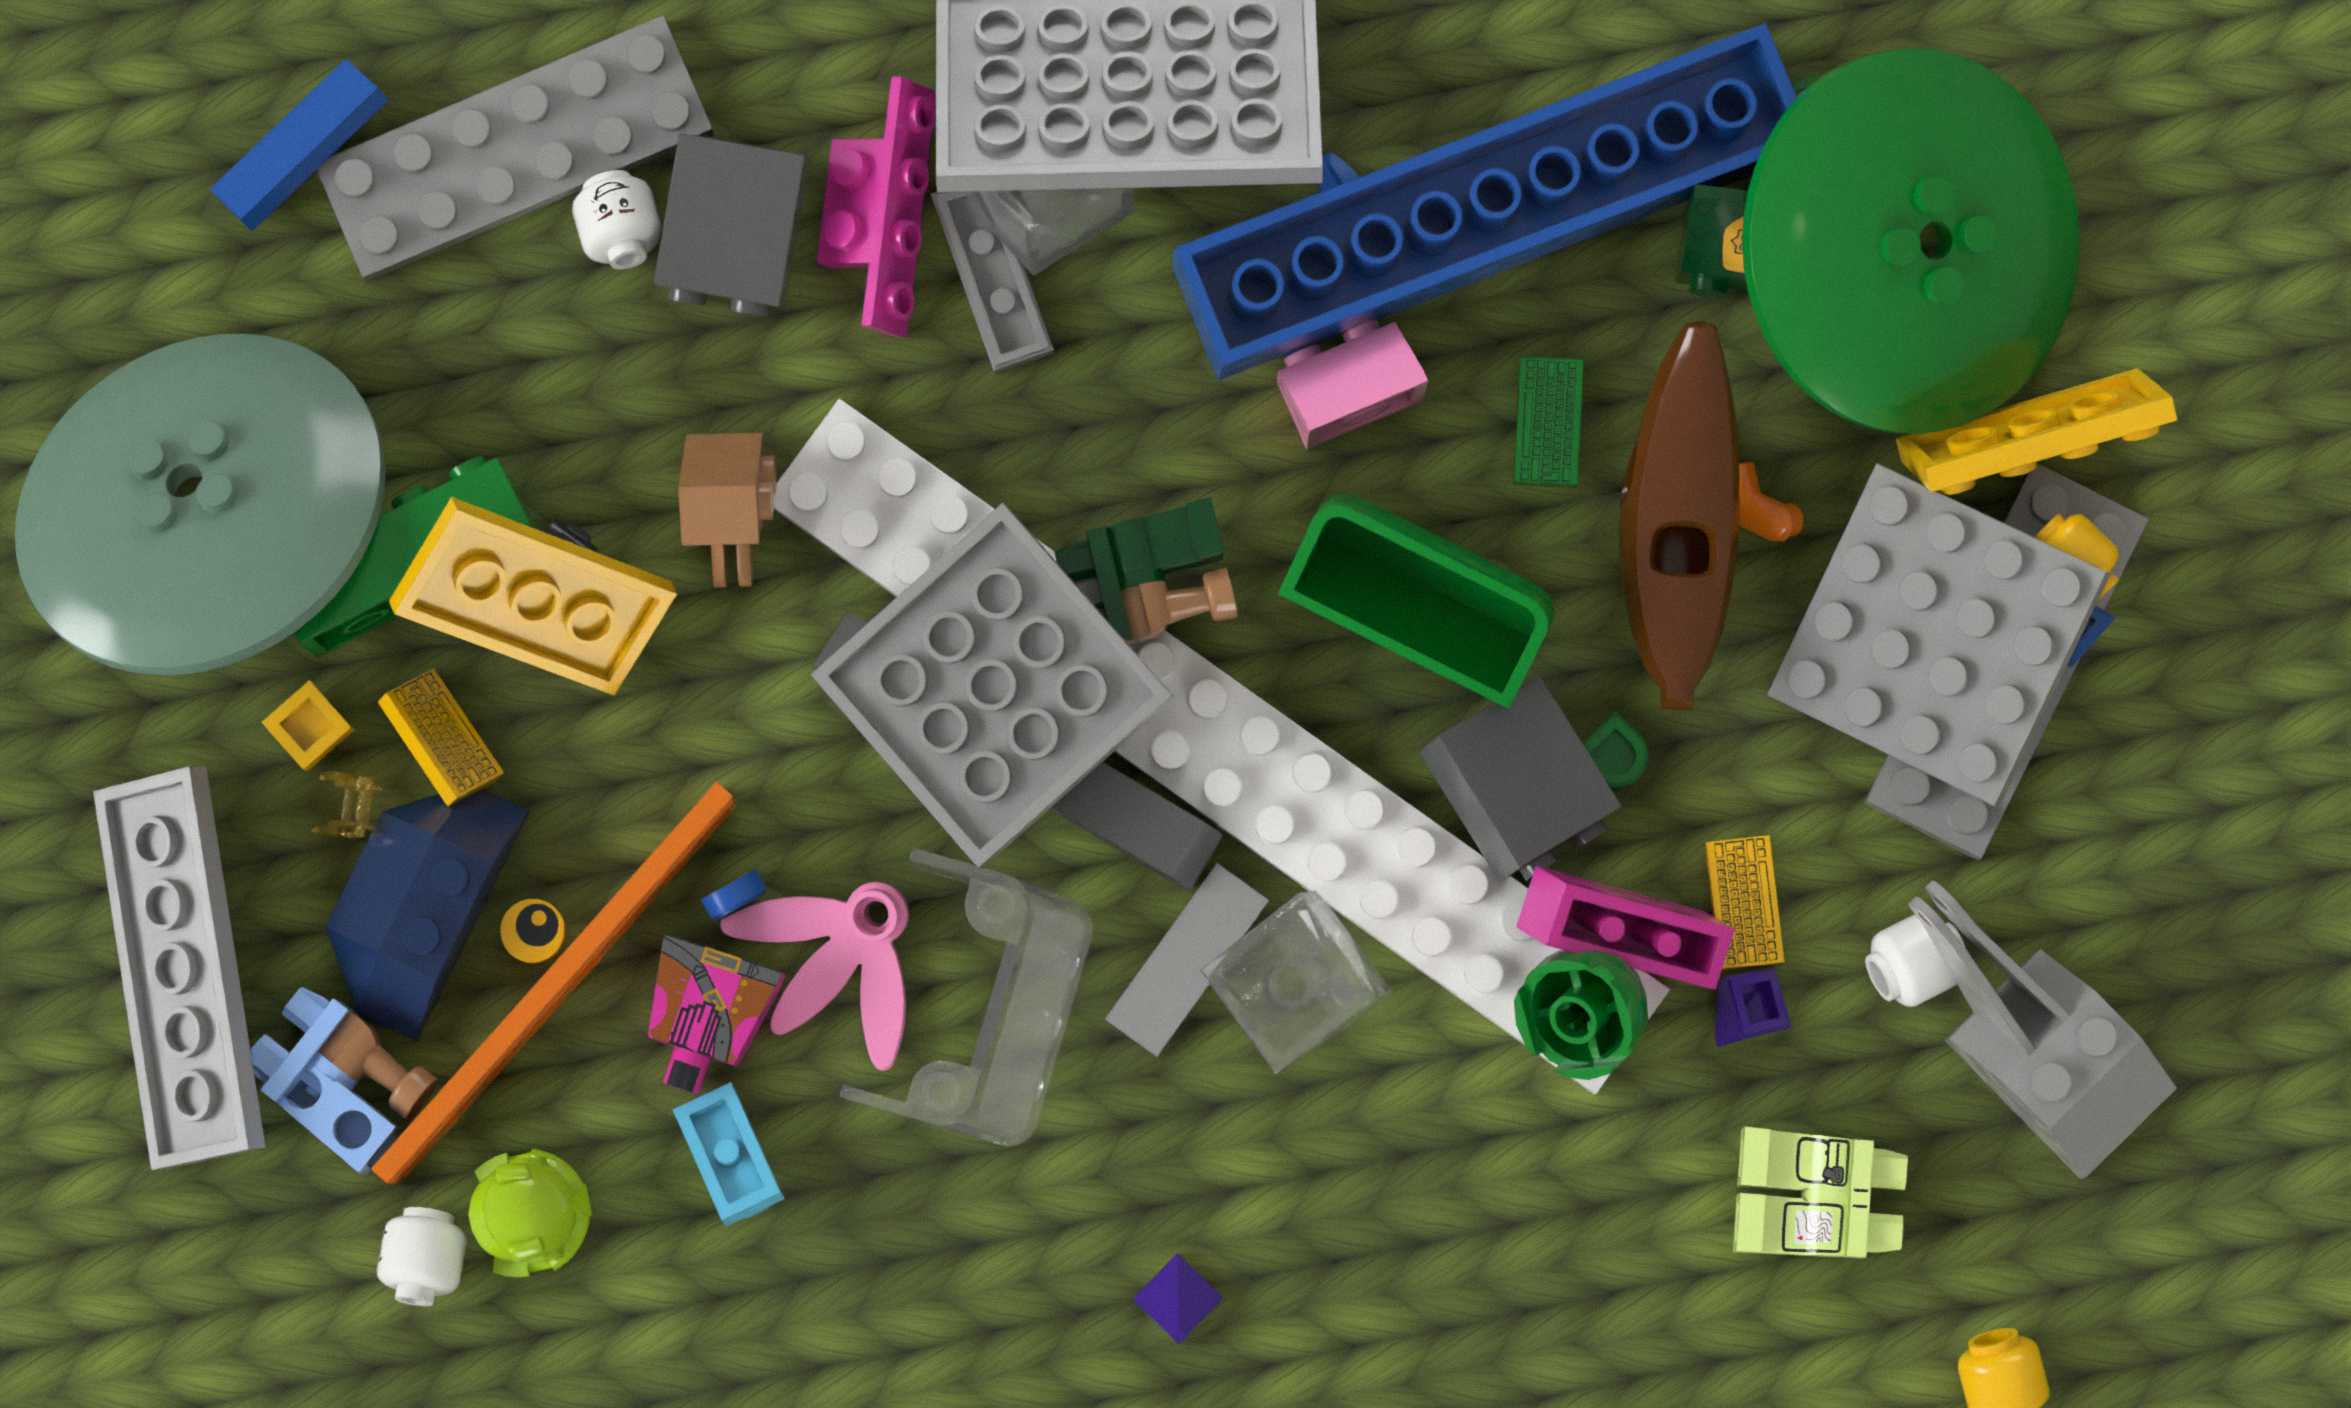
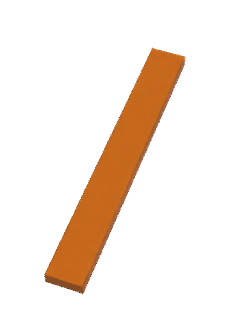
[371,782,738,1186]

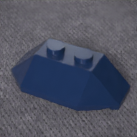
[326,789,529,1042]

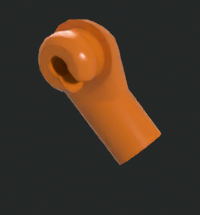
[1739,462,1804,542]

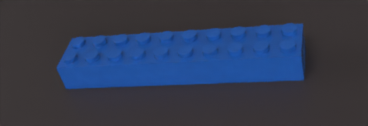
[1171,23,1797,381]

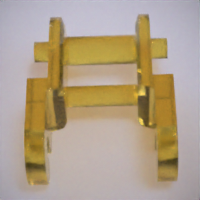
[311,772,383,839]

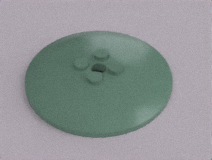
[15,334,386,675]

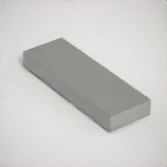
[931,191,1054,374]
[1105,863,1269,1057]

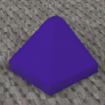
[1715,966,1791,1047]
[1133,1253,1223,1344]

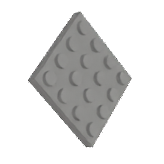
[1767,463,2111,807]
[811,503,1175,869]

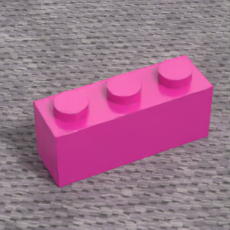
[1516,866,1735,990]

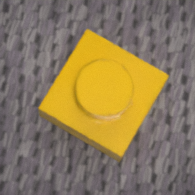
[261,680,355,772]

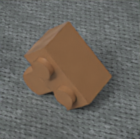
[678,433,777,588]

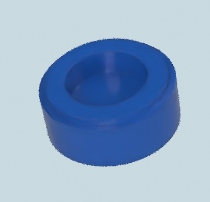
[700,869,767,920]

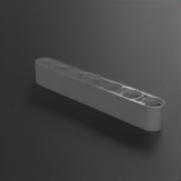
[812,612,1223,891]

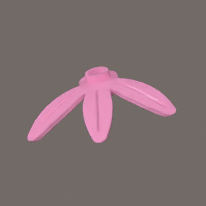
[720,881,909,1071]

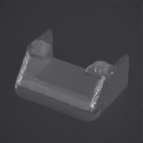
[839,848,1093,1147]

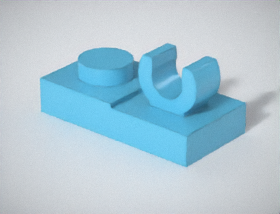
[673,1082,784,1227]

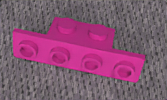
[817,77,936,337]

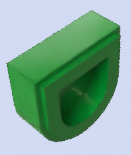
[1583,711,1648,790]

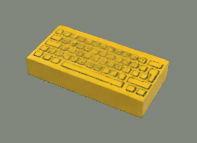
[378,668,504,806]
[1704,835,1785,970]

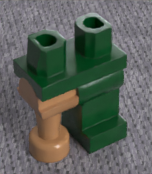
[1055,497,1238,646]

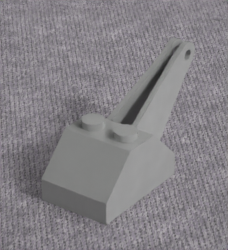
[1908,880,2177,1179]

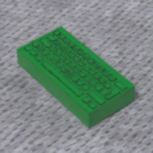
[1513,356,1584,488]

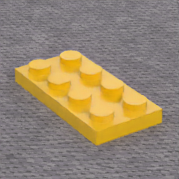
[1896,368,2177,495]
[389,497,677,696]

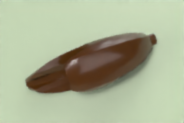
[1619,321,1740,710]

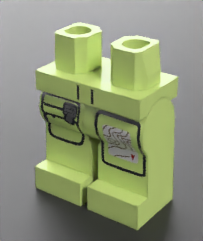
[1733,1126,1908,1259]

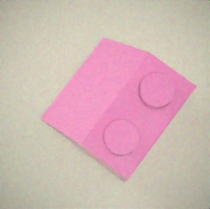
[1277,320,1428,450]

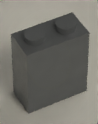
[653,133,811,316]
[1419,676,1622,882]

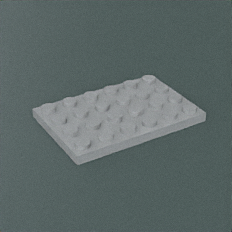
[936,0,1323,192]

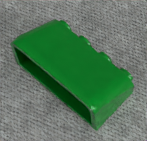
[1278,494,1554,709]

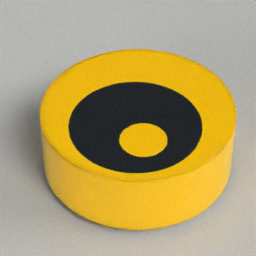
[500,899,567,964]

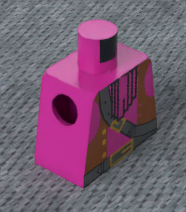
[648,933,786,1095]

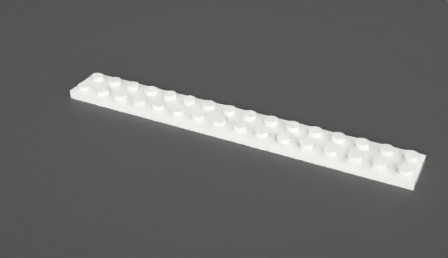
[773,399,1670,1095]

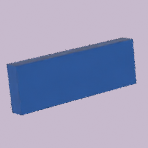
[209,59,388,232]

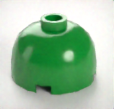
[1514,950,1648,1080]

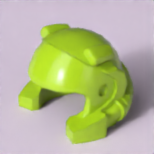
[468,1149,593,1278]

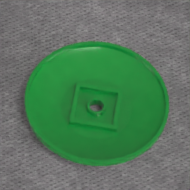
[1742,48,2079,434]

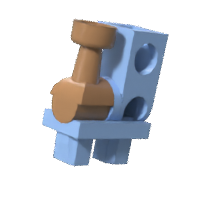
[250,987,439,1176]

